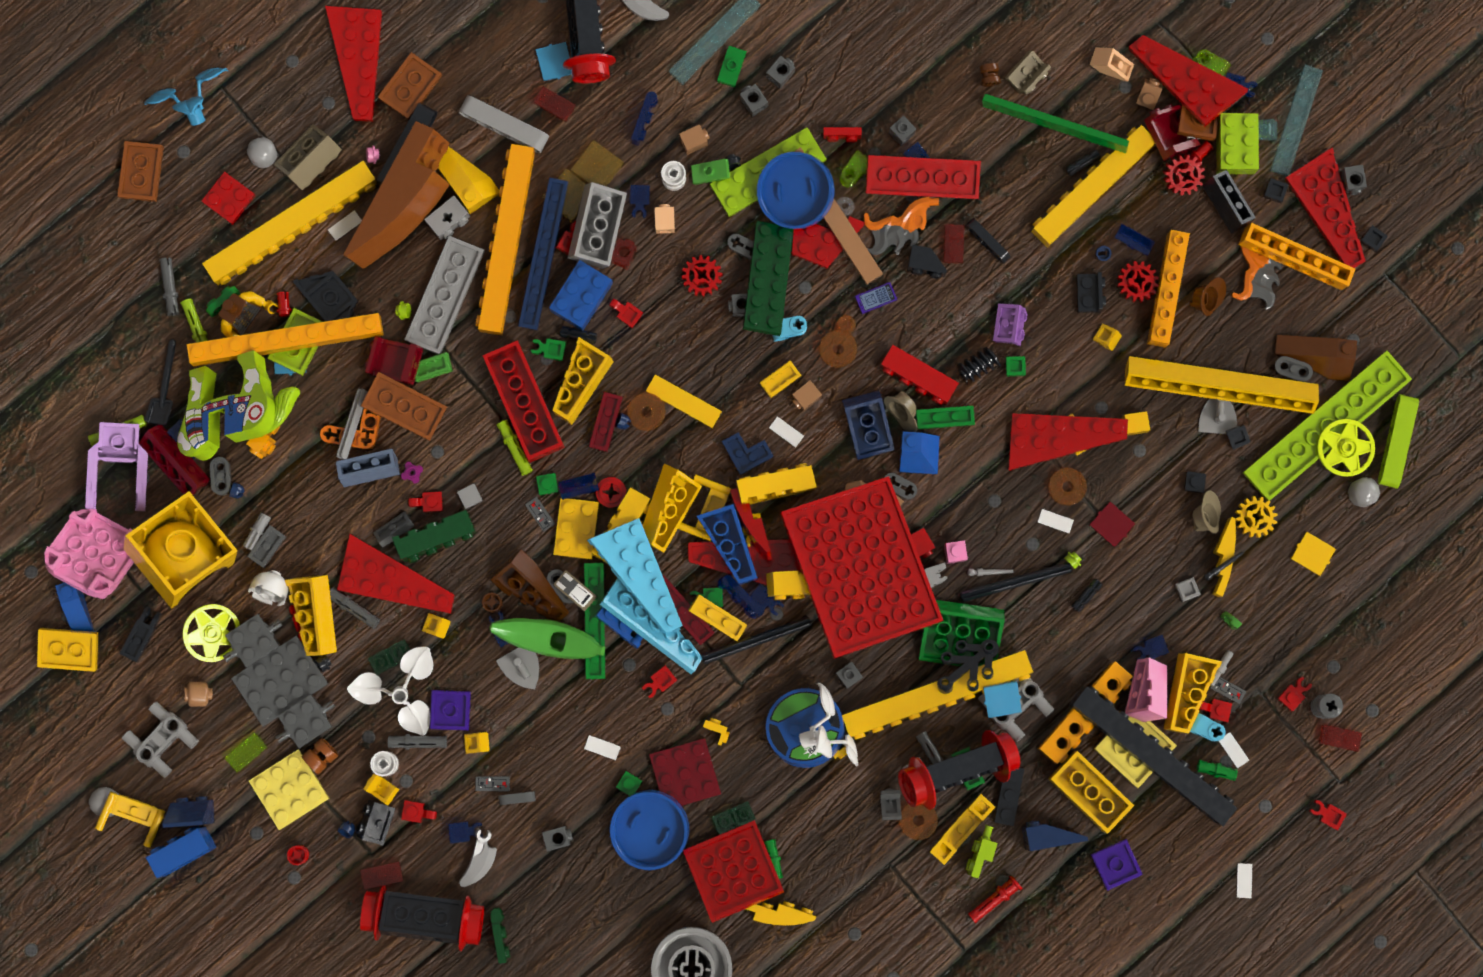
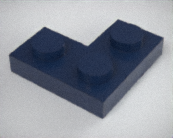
[722,432,774,475]

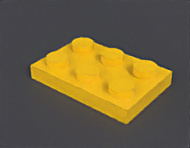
[554,498,599,560]
[37,628,98,672]

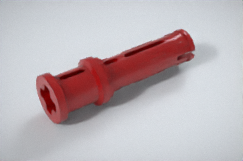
[968,875,1023,923]

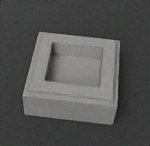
[457,484,483,509]
[1175,577,1201,602]

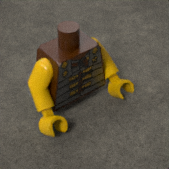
[218,291,278,338]

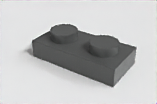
[373,511,414,548]
[247,525,287,568]

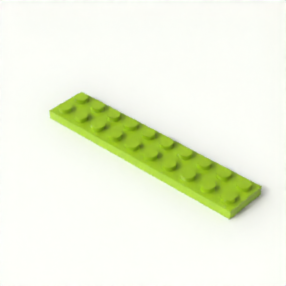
[1243,351,1412,501]

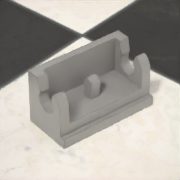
[924,563,947,589]

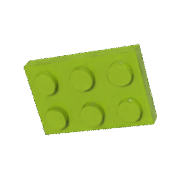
[268,308,322,376]

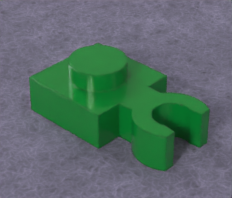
[531,339,566,361]
[690,588,723,607]

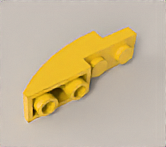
[746,901,816,925]

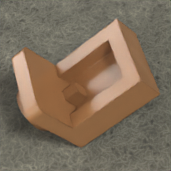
[1136,78,1163,110]

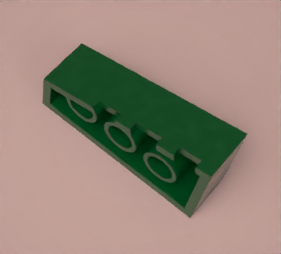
[392,510,477,564]

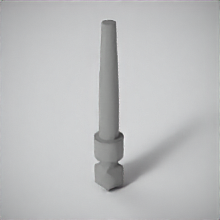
[967,568,1013,576]

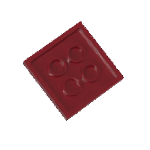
[649,738,721,806]

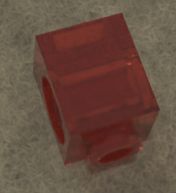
[611,238,637,270]

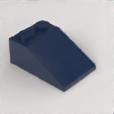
[842,391,895,460]
[163,796,215,828]
[1021,820,1088,851]

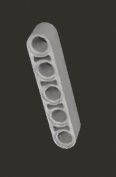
[458,95,549,153]

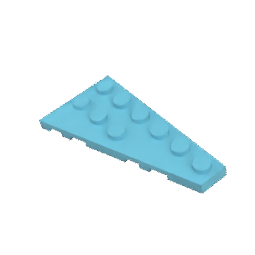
[587,518,683,634]
[600,578,702,674]

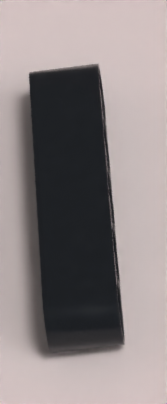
[376,103,438,185]

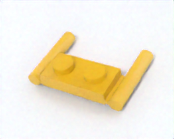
[678,475,731,542]
[95,792,166,848]

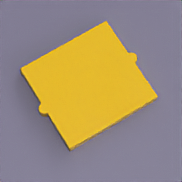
[1291,532,1336,576]

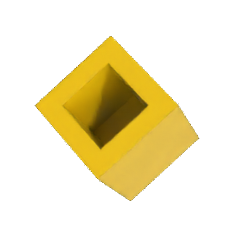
[1122,411,1150,436]

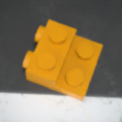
[246,426,280,459]

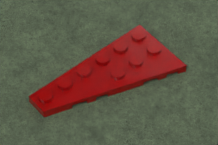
[337,534,455,614]

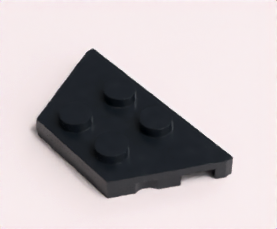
[293,271,358,321]

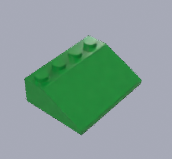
[919,600,1005,667]

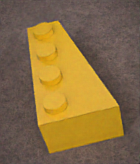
[736,463,817,505]
[766,571,810,600]
[1163,653,1222,734]

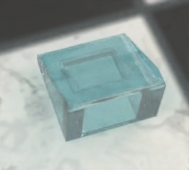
[1258,119,1277,140]

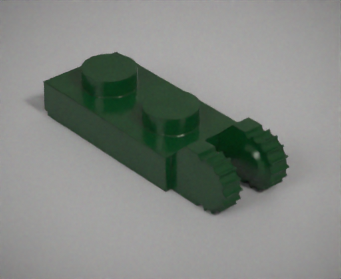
[491,908,510,964]

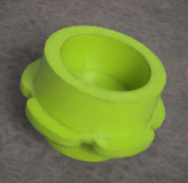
[395,301,411,320]
[1064,552,1082,569]

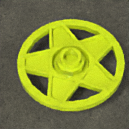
[1317,419,1375,477]
[182,604,240,662]

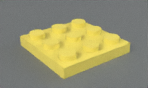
[1094,716,1177,788]
[249,749,330,830]

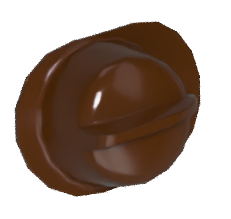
[1189,277,1226,316]

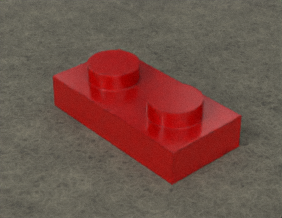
[823,127,862,142]

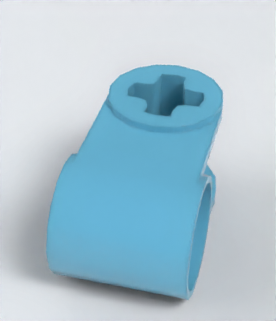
[772,316,807,341]
[1190,713,1226,741]

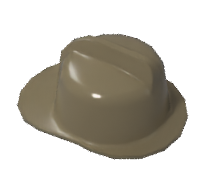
[884,391,917,432]
[1193,491,1221,533]

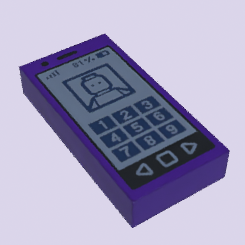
[855,282,897,314]

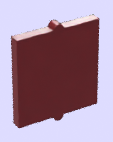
[1089,502,1135,547]

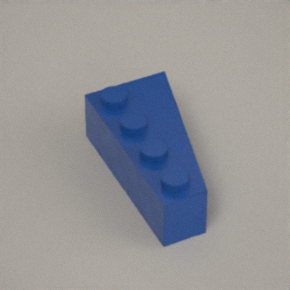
[697,504,758,585]

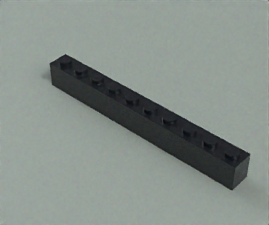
[1069,686,1237,827]

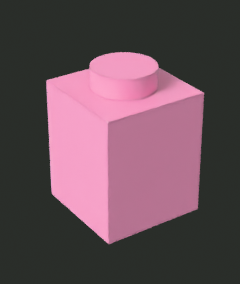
[944,541,968,564]

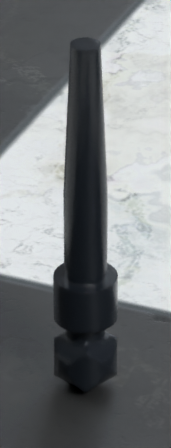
[1204,551,1244,581]

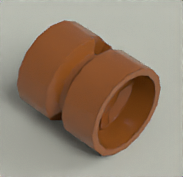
[301,737,339,774]

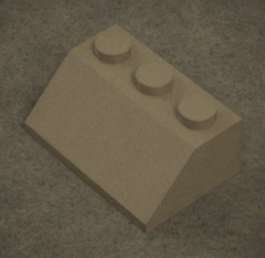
[274,124,342,190]

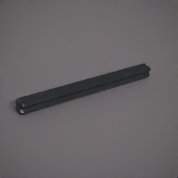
[960,562,1072,602]
[701,617,811,664]

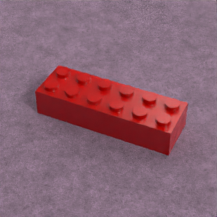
[483,340,565,463]

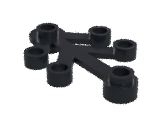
[937,640,999,694]

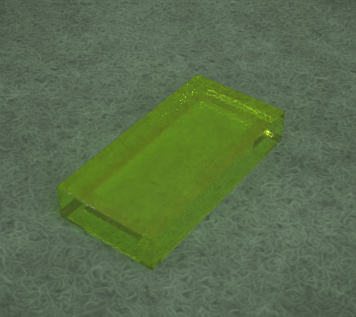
[225,733,268,773]

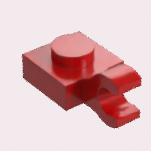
[609,298,643,328]
[409,492,443,512]
[1199,699,1232,722]
[401,800,437,823]

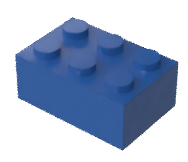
[549,260,613,331]
[146,826,217,878]

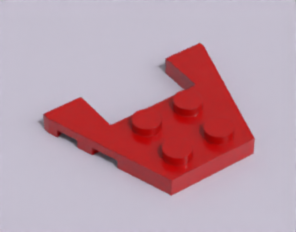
[792,216,865,269]

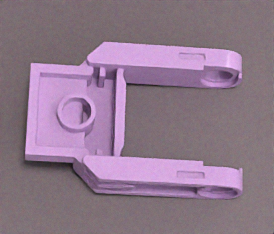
[85,422,148,511]

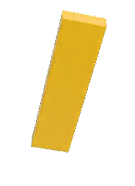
[646,375,722,429]

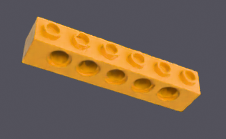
[1238,223,1355,290]
[1147,230,1190,348]
[1037,661,1133,764]

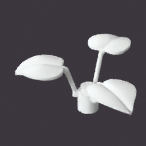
[347,646,433,736]
[799,683,858,766]

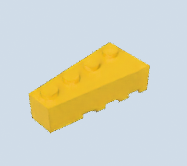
[552,337,614,425]
[643,464,702,553]
[591,487,651,564]
[285,575,337,656]

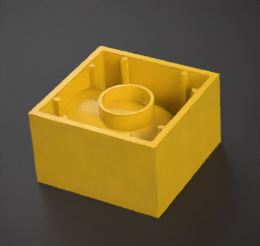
[123,491,238,609]

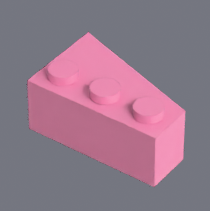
[1125,658,1167,722]

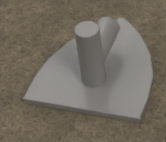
[1198,398,1237,434]
[496,647,539,690]

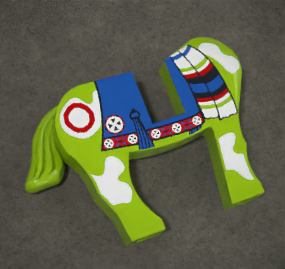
[177,350,300,461]

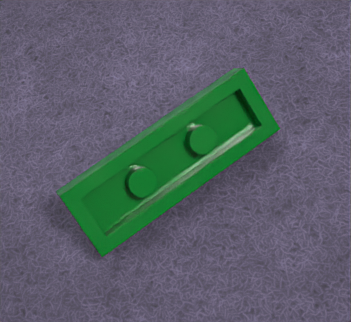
[916,406,975,430]

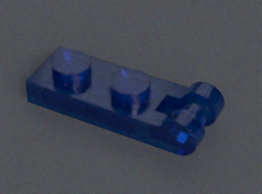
[631,91,658,146]
[717,575,765,619]

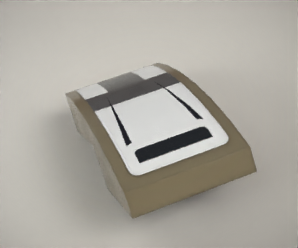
[553,570,597,611]

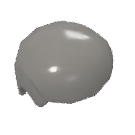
[247,137,278,168]
[1348,477,1380,507]
[89,787,119,817]

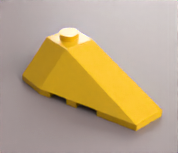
[438,146,500,214]

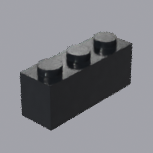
[1202,170,1256,234]

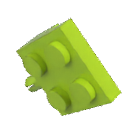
[966,825,998,879]

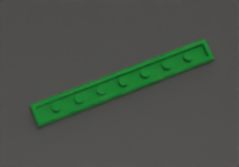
[983,94,1129,153]

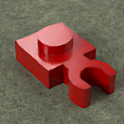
[555,221,576,255]
[642,665,678,698]
[1277,677,1312,712]
[1309,800,1347,831]

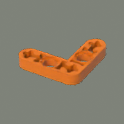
[320,409,381,450]

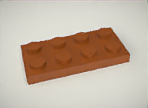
[361,372,447,441]

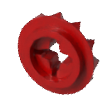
[596,477,626,508]

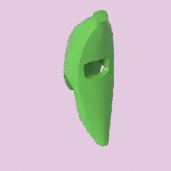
[489,618,605,659]

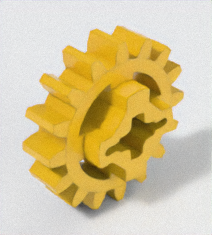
[1235,496,1278,538]

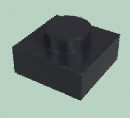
[1263,178,1289,203]
[1360,225,1388,253]
[1225,424,1251,450]
[1184,471,1206,493]

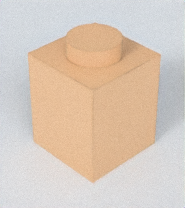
[655,204,675,234]

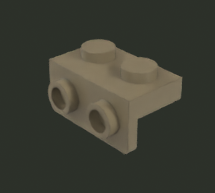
[1005,50,1051,94]

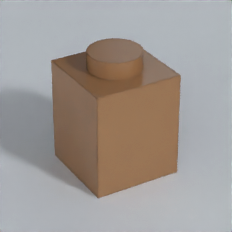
[679,124,710,155]
[792,380,822,411]

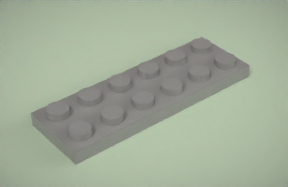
[405,236,485,355]

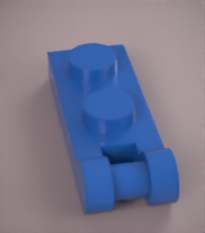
[595,607,643,649]

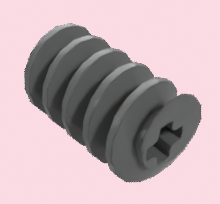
[1310,694,1343,719]

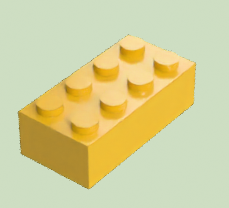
[1048,751,1134,834]

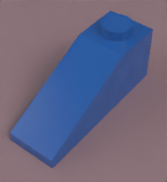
[55,583,94,632]

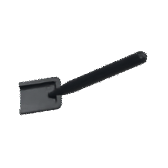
[144,339,176,425]

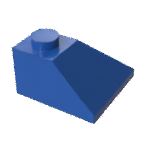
[899,432,940,474]

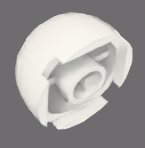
[248,570,289,606]

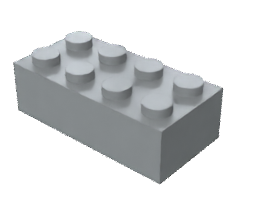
[568,182,627,268]

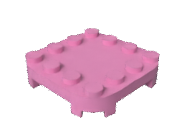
[44,509,134,599]

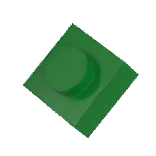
[1005,356,1026,377]
[536,473,559,496]
[616,771,642,796]

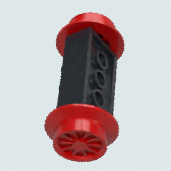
[563,0,616,84]
[898,730,1020,810]
[360,885,484,951]

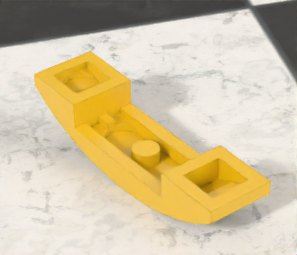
[930,794,995,865]

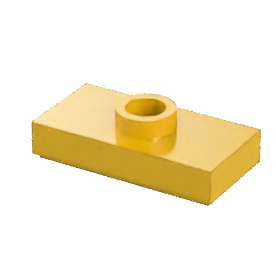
[759,361,802,398]

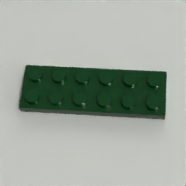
[742,221,794,336]

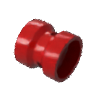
[287,845,309,865]

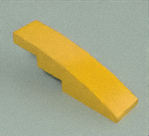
[1212,517,1236,598]

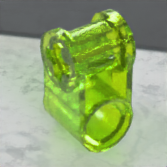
[1193,50,1231,77]
[840,150,867,188]

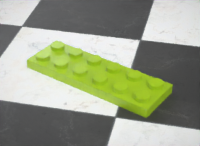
[710,128,826,217]

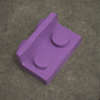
[993,304,1027,346]

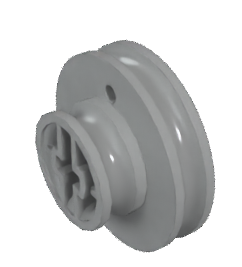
[651,927,732,977]

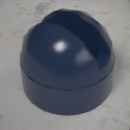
[1095,246,1111,261]
[615,413,631,430]
[229,482,245,499]
[338,821,355,838]

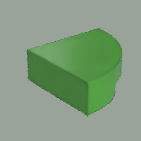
[1220,611,1242,630]

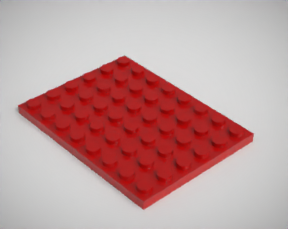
[780,476,944,659]

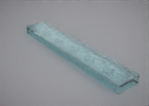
[669,0,761,85]
[1270,65,1323,176]

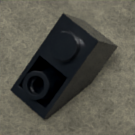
[907,245,947,279]

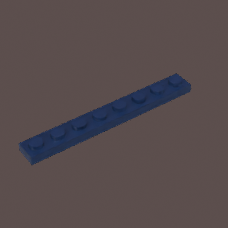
[518,178,569,331]

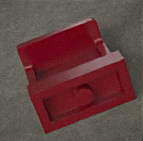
[1144,104,1200,160]
[365,336,423,385]

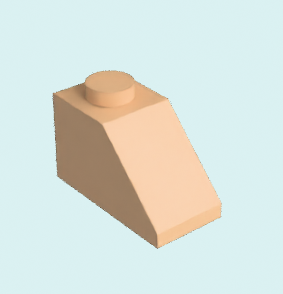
[1090,47,1134,82]

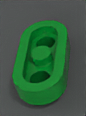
[206,286,240,317]

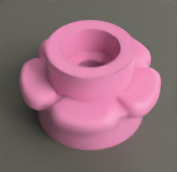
[366,145,379,164]

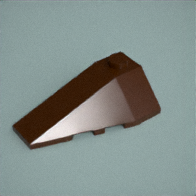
[1274,335,1357,382]
[491,549,569,622]

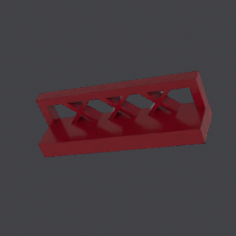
[139,425,210,496]

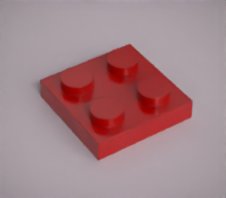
[201,171,256,225]

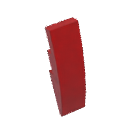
[730,488,772,561]

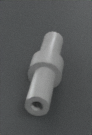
[1210,650,1233,687]

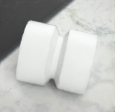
[661,161,686,191]
[370,751,399,777]

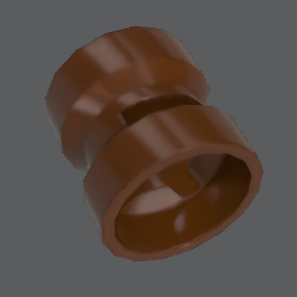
[980,63,1001,87]
[482,593,503,613]

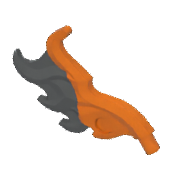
[864,197,939,255]
[1231,224,1282,310]

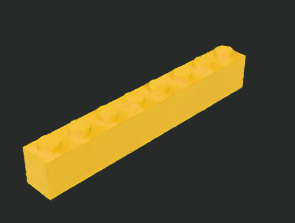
[1031,125,1155,248]

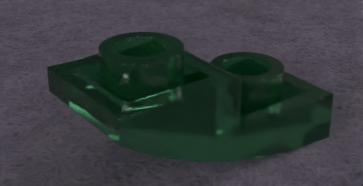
[368,639,410,675]
[710,801,756,835]

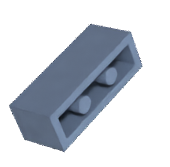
[336,449,400,487]

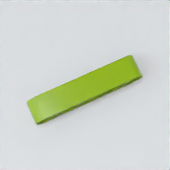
[1378,394,1419,489]

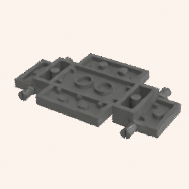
[223,614,336,749]

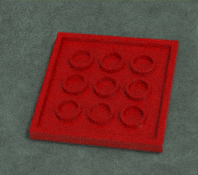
[683,820,784,923]

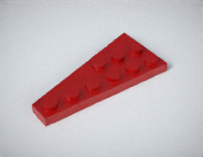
[325,6,382,122]
[1129,35,1248,127]
[1285,147,1365,268]
[1009,413,1128,471]
[688,539,805,597]

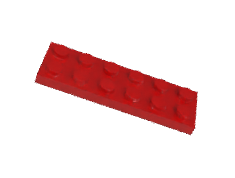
[865,155,981,199]

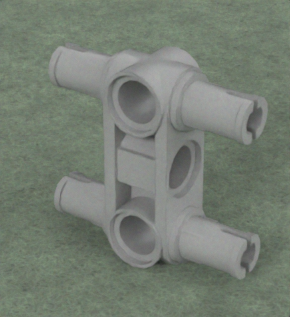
[978,678,1054,742]
[122,702,199,778]

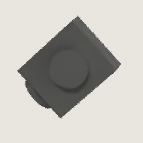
[880,789,902,821]

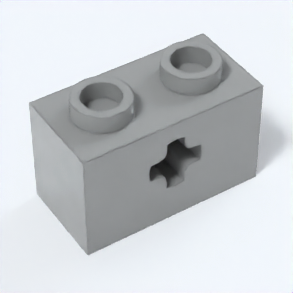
[424,196,470,240]

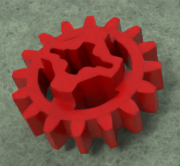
[1163,153,1205,196]
[682,255,723,297]
[1117,261,1159,303]

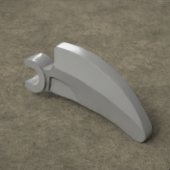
[622,0,669,21]
[459,828,497,887]

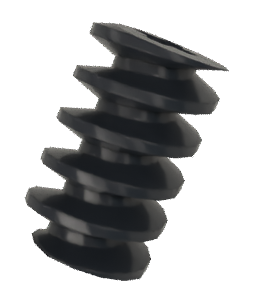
[957,347,1001,385]

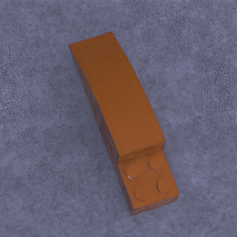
[343,121,450,269]

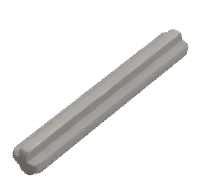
[336,389,368,460]

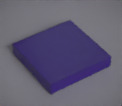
[430,690,471,731]
[1090,839,1143,891]

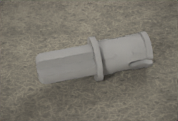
[243,512,271,551]

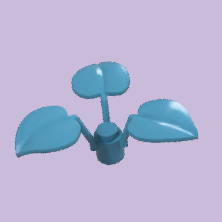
[144,68,228,126]

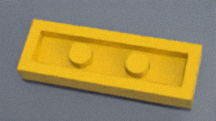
[688,594,747,641]

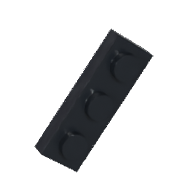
[994,768,1024,826]

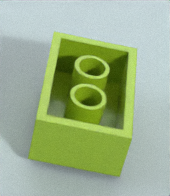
[1216,113,1259,175]

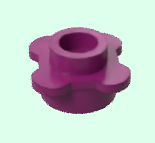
[401,462,423,484]

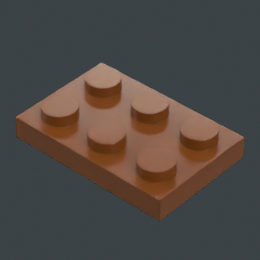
[378,52,442,120]
[1177,104,1219,141]
[117,141,164,202]

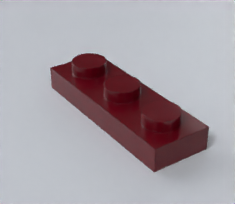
[589,392,623,453]

